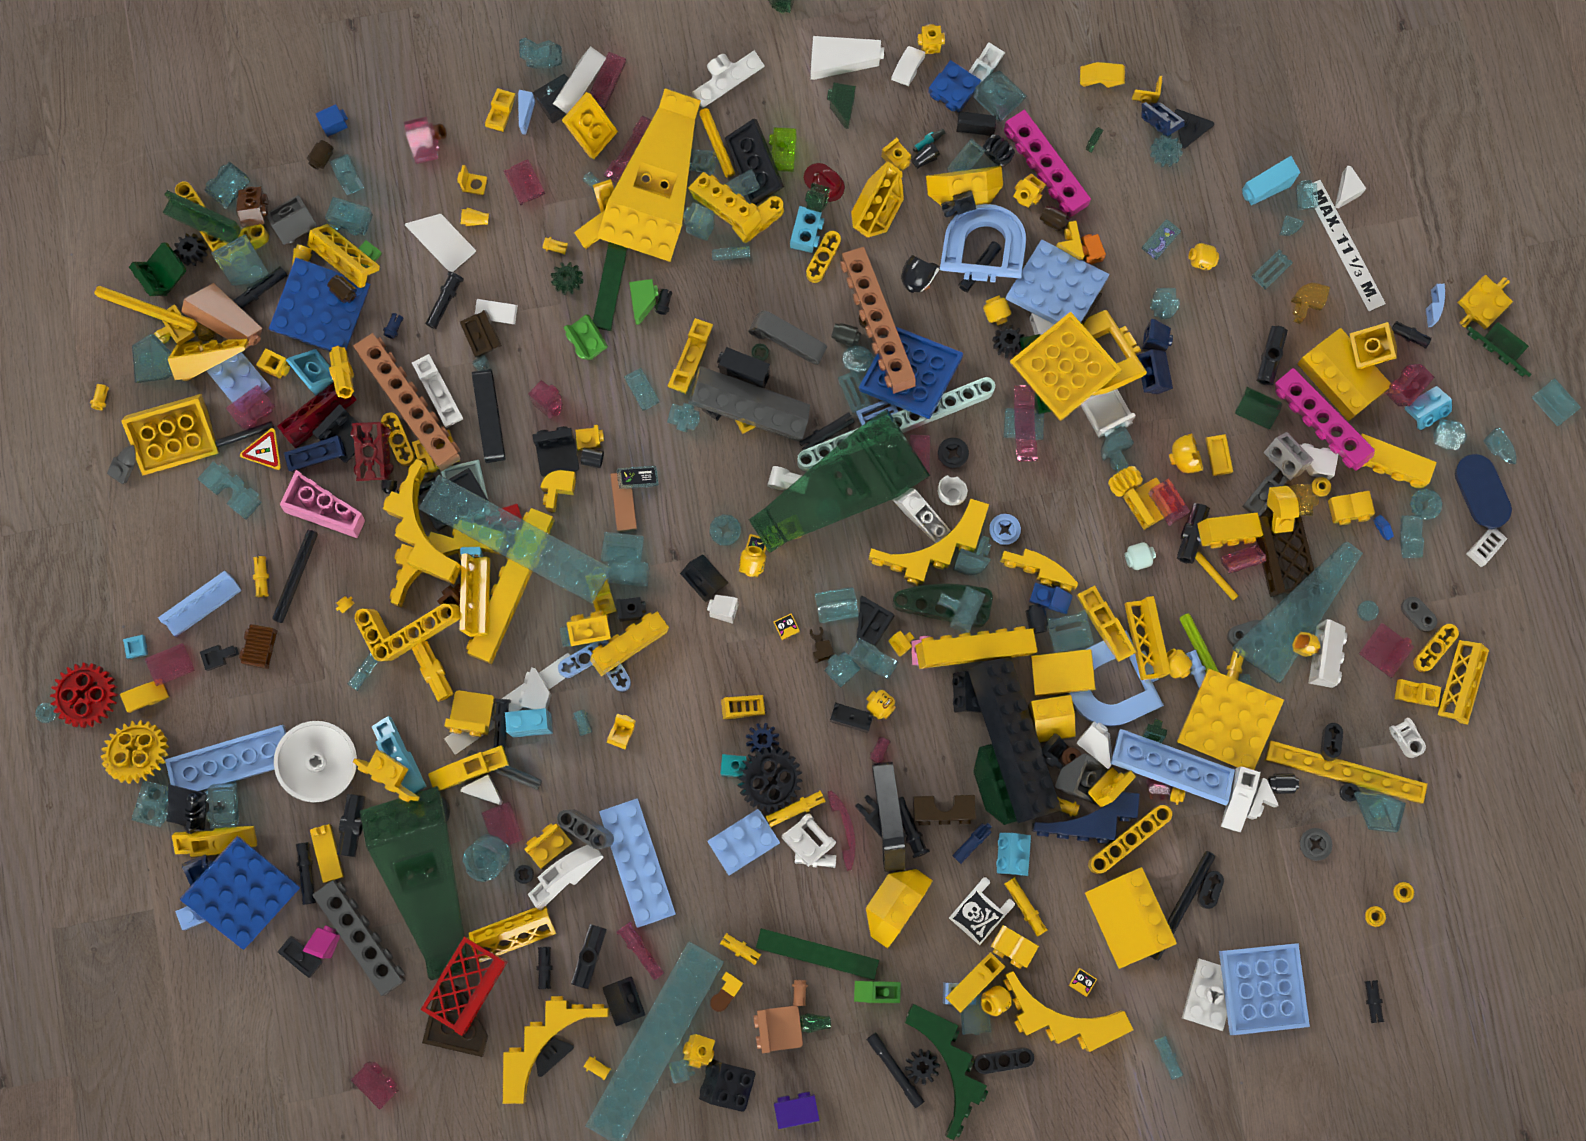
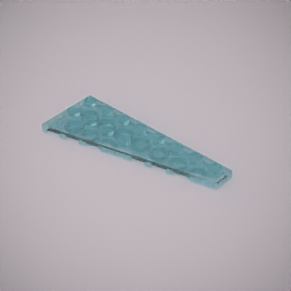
[1232,542,1363,683]

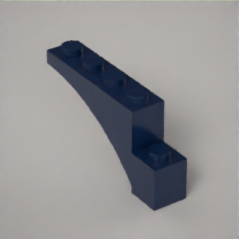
[1032,792,1140,844]

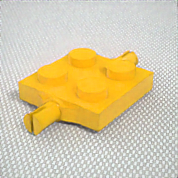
[1457,275,1513,329]

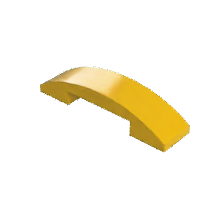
[668,318,713,394]

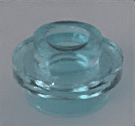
[35,703,56,723]

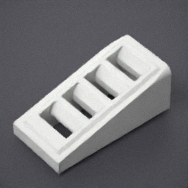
[1466,529,1507,567]

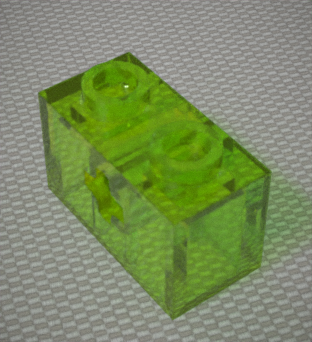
[769,127,797,172]

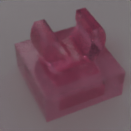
[1146,777,1170,800]

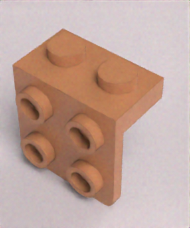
[754,1006,803,1053]

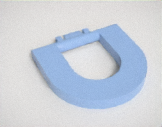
[940,204,1026,282]
[1068,630,1164,727]

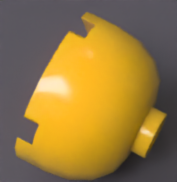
[1169,433,1203,473]

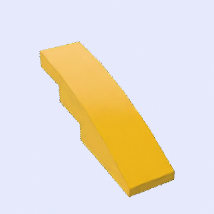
[1077,585,1136,662]

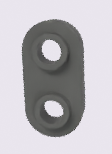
[1401,597,1437,632]
[1227,620,1267,646]

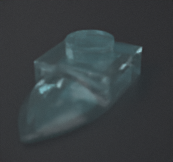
[1483,428,1516,464]

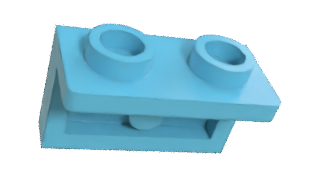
[1404,386,1452,430]
[996,833,1031,876]

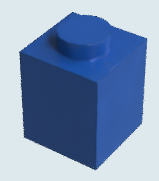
[315,104,348,137]

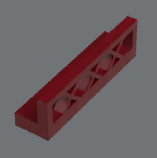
[277,382,357,448]

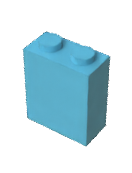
[505,708,553,737]

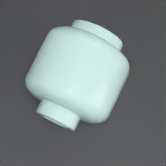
[1125,542,1156,570]

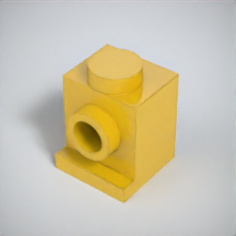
[881,138,911,170]
[256,348,290,379]

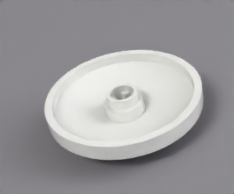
[274,721,357,802]

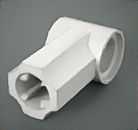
[767,466,809,494]

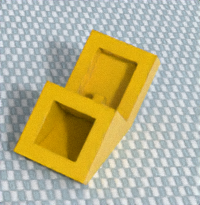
[1080,62,1125,88]

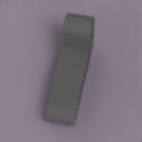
[748,310,827,365]

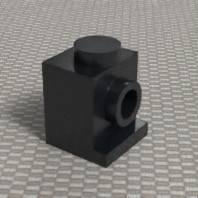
[616,597,647,622]

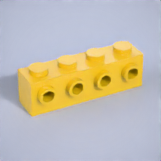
[688,172,762,236]
[1352,433,1437,488]
[590,611,669,676]

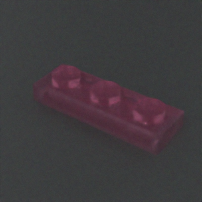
[590,52,627,110]

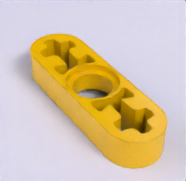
[806,231,841,283]
[381,412,415,466]
[1413,624,1459,672]

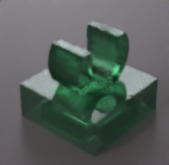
[1142,719,1167,743]

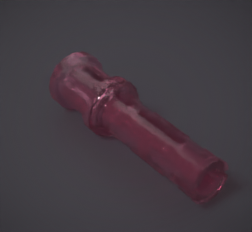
[616,921,664,981]

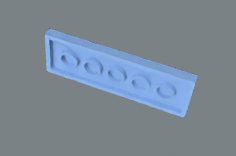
[165,725,286,792]
[1110,729,1235,805]
[599,798,676,928]

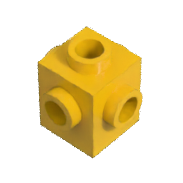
[917,24,945,54]
[1013,174,1046,207]
[683,1034,715,1068]

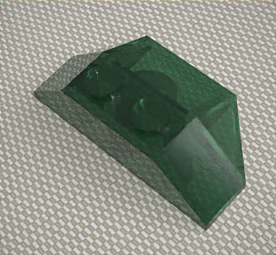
[973,744,1017,825]

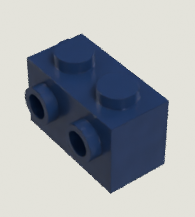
[1137,349,1173,394]

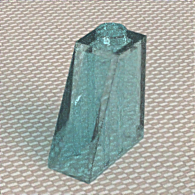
[330,154,364,195]

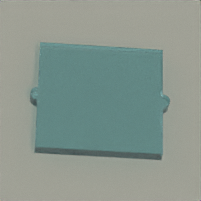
[961,995,991,1035]

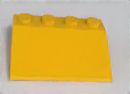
[1297,328,1392,422]
[121,394,219,476]
[1085,867,1177,969]

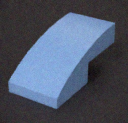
[1426,283,1445,327]

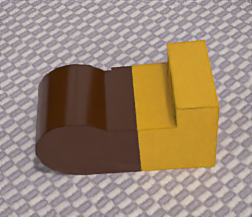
[710,971,743,1012]

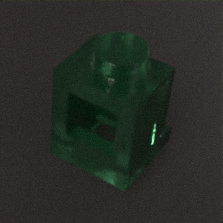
[805,183,830,213]

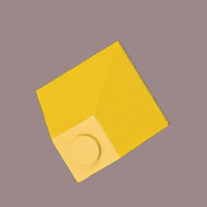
[1350,322,1397,369]

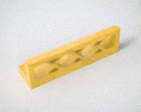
[307,224,380,288]
[459,553,490,637]
[1124,596,1171,680]
[1438,640,1489,725]
[469,906,556,963]

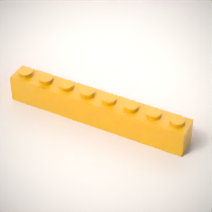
[466,508,555,665]

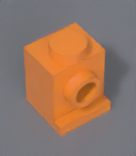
[1081,234,1106,265]

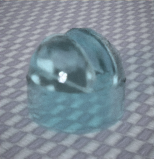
[472,355,489,371]

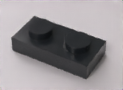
[277,936,323,978]

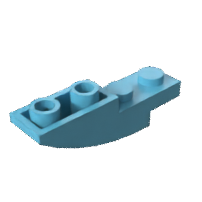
[372,716,427,794]

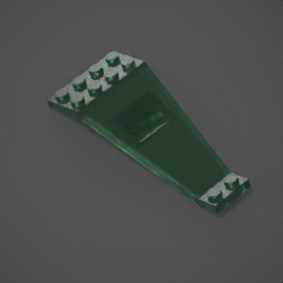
[748,409,930,553]
[360,786,470,981]

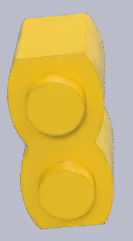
[1328,491,1375,526]
[990,925,1039,969]

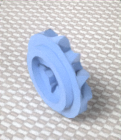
[989,514,1021,545]

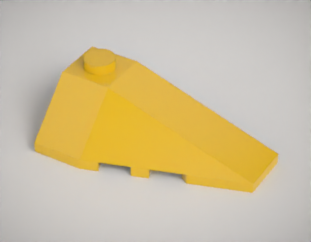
[168,339,249,381]

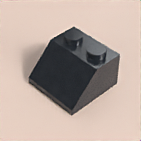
[532,74,569,124]

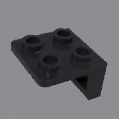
[532,426,579,477]
[699,1059,756,1112]

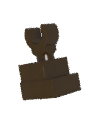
[810,627,834,663]

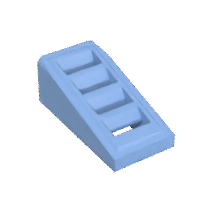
[518,90,535,135]

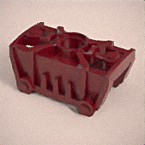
[351,422,394,481]

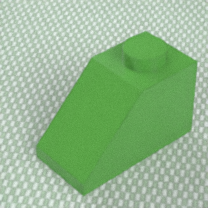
[629,279,659,325]
[854,981,901,1003]

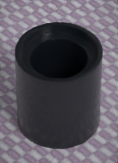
[581,447,604,468]

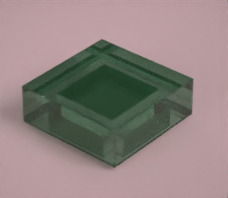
[1086,127,1104,153]

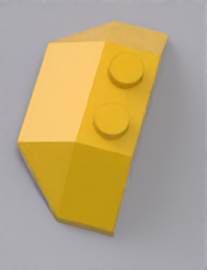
[851,161,904,238]
[926,166,1003,212]
[866,869,933,949]

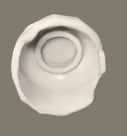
[937,475,968,506]

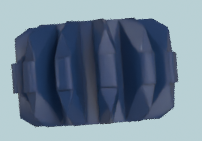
[746,723,779,753]

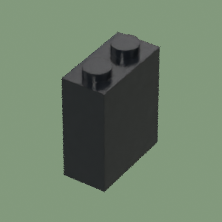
[717,347,770,389]

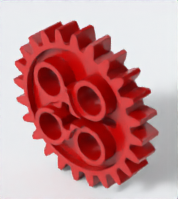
[50,662,118,728]

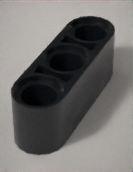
[973,1047,1034,1074]

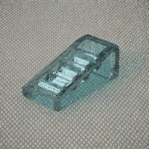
[689,149,717,174]

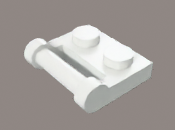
[782,813,836,867]

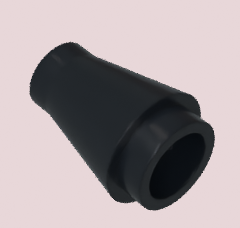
[911,142,940,169]

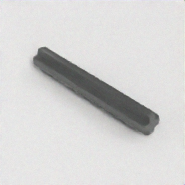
[466,750,542,790]

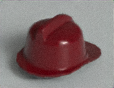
[803,163,845,202]

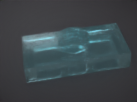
[624,368,660,411]

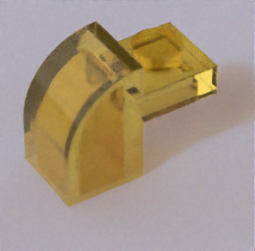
[1291,283,1330,324]
[1289,485,1319,516]

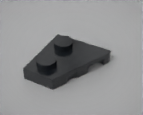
[856,596,895,649]

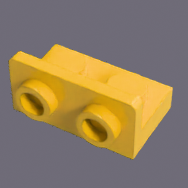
[1088,767,1136,808]
[524,823,573,869]

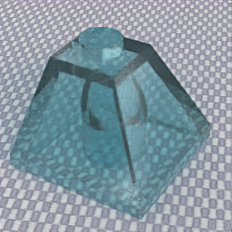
[973,71,1027,122]
[211,234,269,285]
[132,334,173,383]

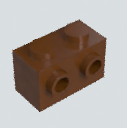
[236,187,269,227]

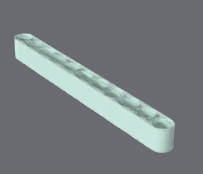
[797,377,995,472]

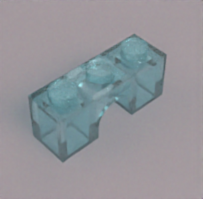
[197,461,262,520]

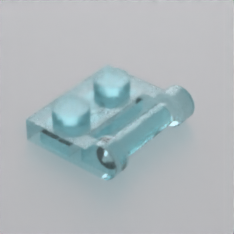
[1047,610,1094,653]

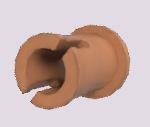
[792,980,808,1006]

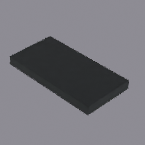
[725,119,784,205]

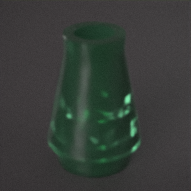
[800,1013,831,1034]

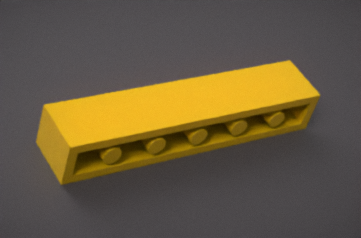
[915,626,1037,669]

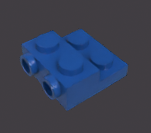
[929,60,981,112]

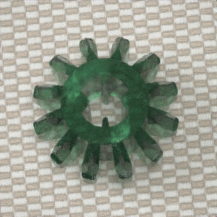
[551,261,584,295]

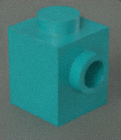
[720,754,749,777]

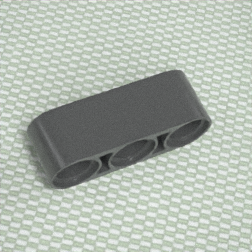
[557,809,614,849]

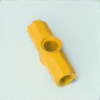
[329,346,354,399]
[412,641,454,702]

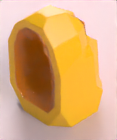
[1292,632,1321,657]

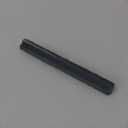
[272,529,318,623]

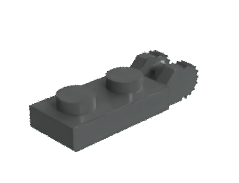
[1242,467,1288,517]

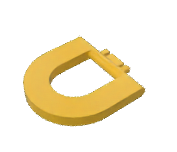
[1083,310,1147,395]

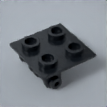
[166,784,207,834]

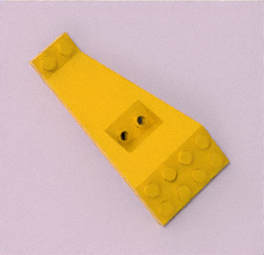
[597,88,701,262]

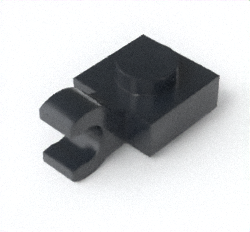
[941,190,976,217]
[200,645,239,671]

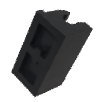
[830,702,874,733]

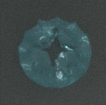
[842,346,873,373]
[1409,489,1442,520]
[709,514,741,546]

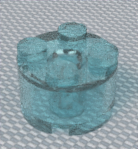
[462,834,510,882]

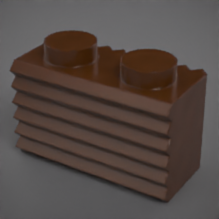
[239,624,277,669]

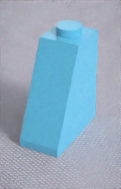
[1242,156,1300,206]

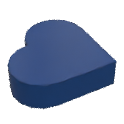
[1373,515,1394,540]

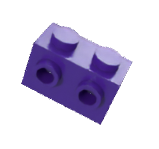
[774,1091,819,1129]

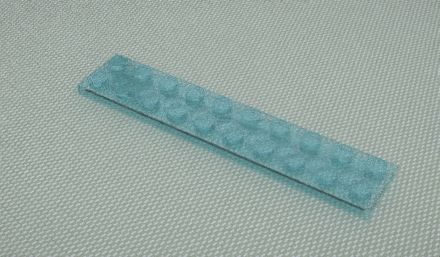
[419,475,612,604]
[585,941,724,1141]

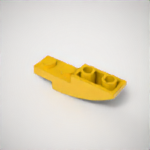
[1000,549,1078,592]
[428,745,509,793]
[171,826,258,857]

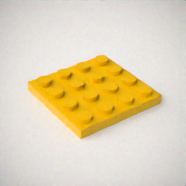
[1010,311,1122,421]
[1177,668,1284,770]

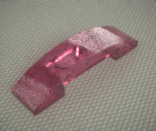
[604,115,652,183]
[1014,385,1038,462]
[827,790,855,872]

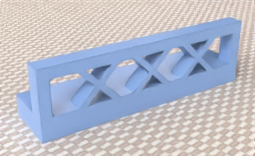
[158,571,242,637]

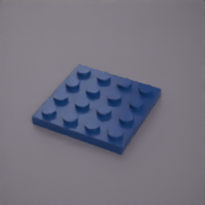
[269,258,370,352]
[859,326,963,419]
[180,835,300,950]

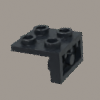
[312,404,372,463]

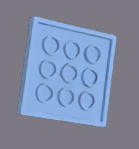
[1006,239,1110,324]
[1219,943,1310,1035]

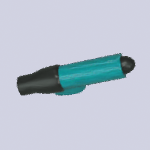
[913,128,946,152]

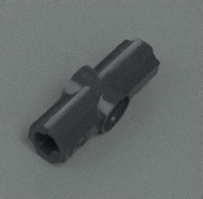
[1256,325,1288,385]
[337,794,365,857]
[571,924,607,989]

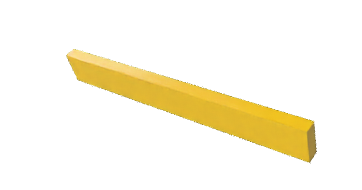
[1265,741,1428,804]

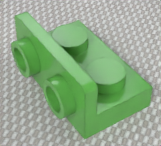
[564,315,608,360]

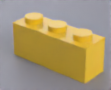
[1197,512,1263,548]

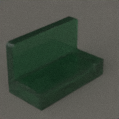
[1235,387,1282,429]

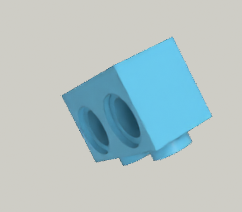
[790,206,824,253]

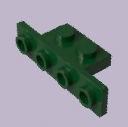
[1467,322,1532,377]

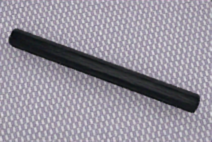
[1150,851,1215,961]

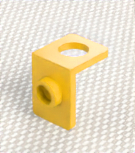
[1132,76,1162,104]
[457,165,488,195]

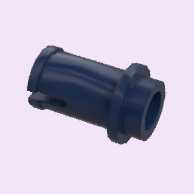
[383,313,404,339]

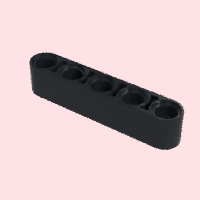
[472,369,506,463]

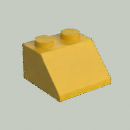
[1029,695,1076,742]

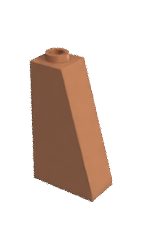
[181,283,262,348]

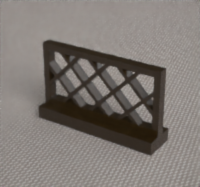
[1256,512,1319,597]

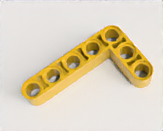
[175,182,269,265]
[355,604,460,661]

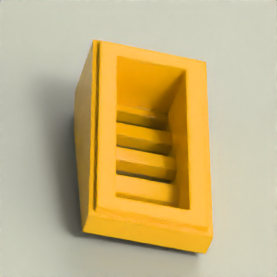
[721,695,765,719]

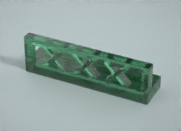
[163,190,242,246]

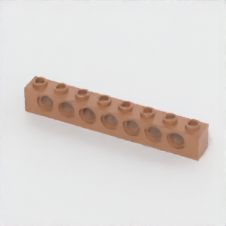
[840,247,916,394]
[353,333,461,472]

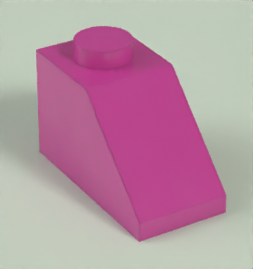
[303,925,340,959]

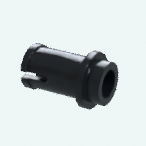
[654,289,673,315]

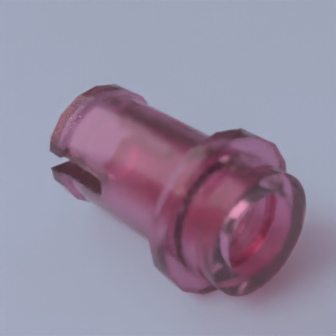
[869,737,891,763]

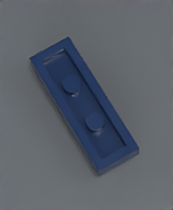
[284,436,346,472]

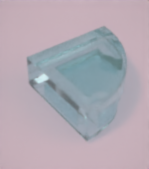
[1279,215,1304,236]

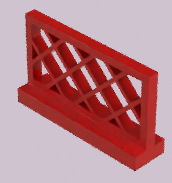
[420,937,508,1036]

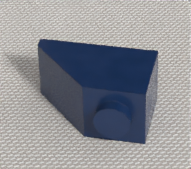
[1142,319,1173,351]

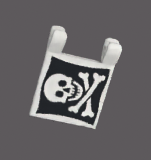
[949,877,1015,945]

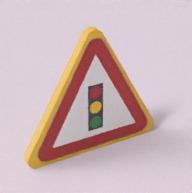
[240,428,281,470]

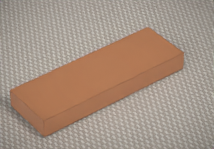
[610,473,637,532]

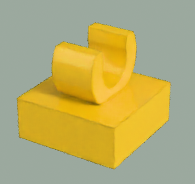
[888,630,915,657]

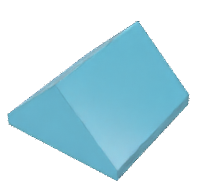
[286,349,334,396]

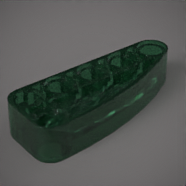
[892,584,993,628]

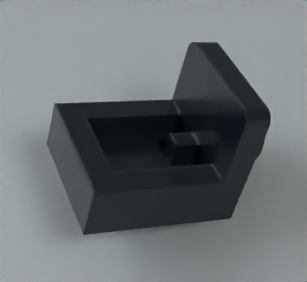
[1042,733,1069,769]

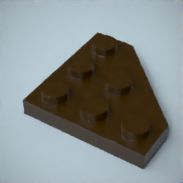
[422,982,488,1057]

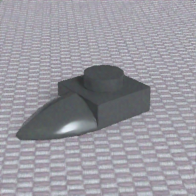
[107,445,136,484]

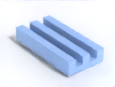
[856,401,898,426]

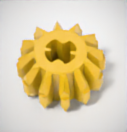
[1108,466,1143,497]

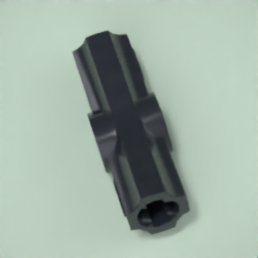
[1176,503,1210,564]

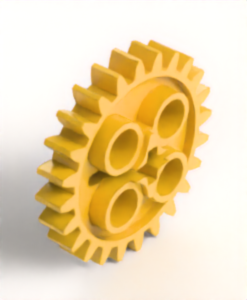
[101,720,169,784]

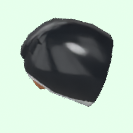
[901,255,940,293]

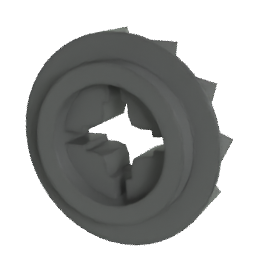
[1299,828,1332,861]

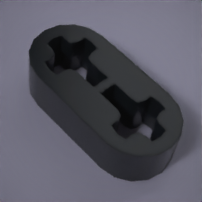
[1320,722,1343,761]
[1197,871,1224,909]

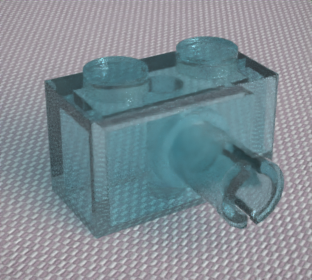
[325,197,373,235]
[938,587,985,633]

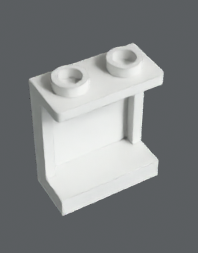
[1081,389,1136,438]

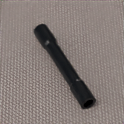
[866,1032,925,1108]

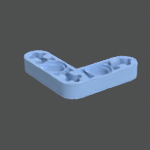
[558,640,631,692]

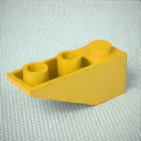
[946,952,1005,1013]

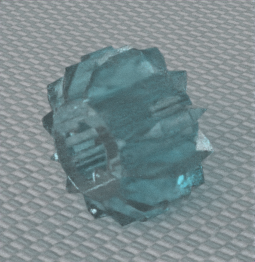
[1150,134,1183,167]

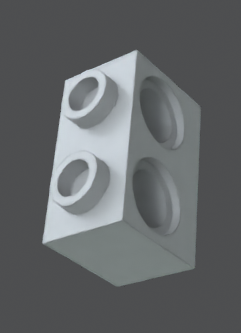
[1264,432,1314,481]

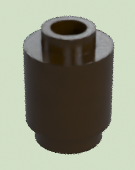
[307,140,334,170]
[1040,206,1070,231]
[327,275,357,303]

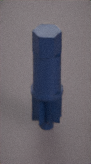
[952,823,992,864]

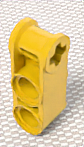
[732,196,784,243]

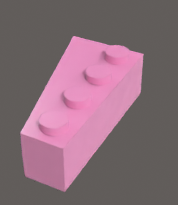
[280,470,365,538]

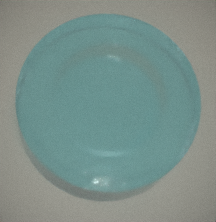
[1357,601,1379,621]

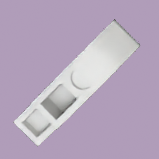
[528,845,603,911]

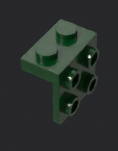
[129,242,186,296]

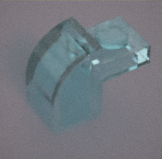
[519,38,562,69]
[947,138,986,172]
[1101,426,1134,472]
[953,536,991,575]
[849,638,898,679]

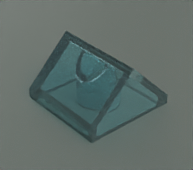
[1354,792,1406,833]

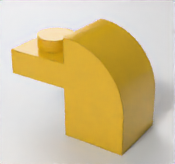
[541,470,576,512]
[1267,486,1299,533]

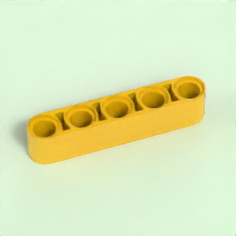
[1088,805,1172,874]

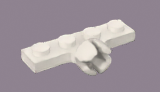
[692,50,765,109]

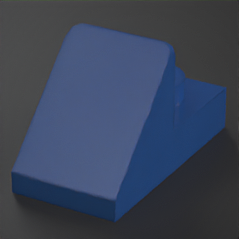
[1029,583,1073,615]

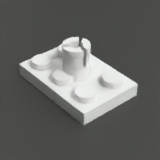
[1182,959,1227,1031]

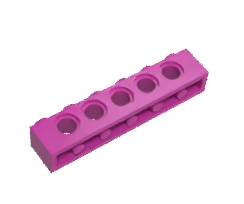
[1004,109,1091,218]
[1275,368,1375,471]

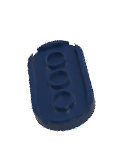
[1455,454,1512,529]

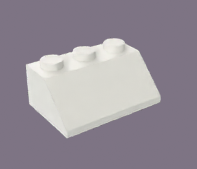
[1308,619,1347,688]

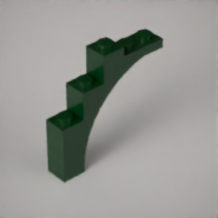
[904,1003,988,1141]

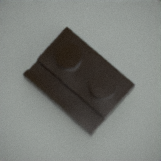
[460,310,502,358]

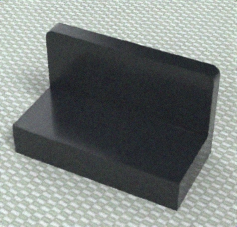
[956,111,996,136]
[680,554,728,602]
[603,976,645,1026]

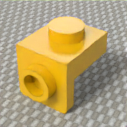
[607,714,636,749]

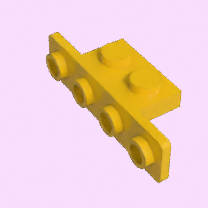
[353,749,420,802]

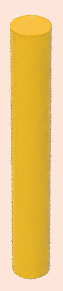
[1195,552,1239,601]

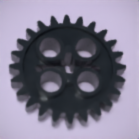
[737,746,802,812]

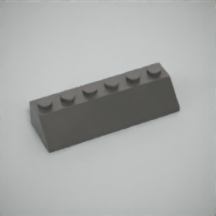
[688,366,810,441]

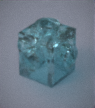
[1150,288,1180,319]
[667,403,700,432]
[1433,418,1467,451]
[824,651,861,688]

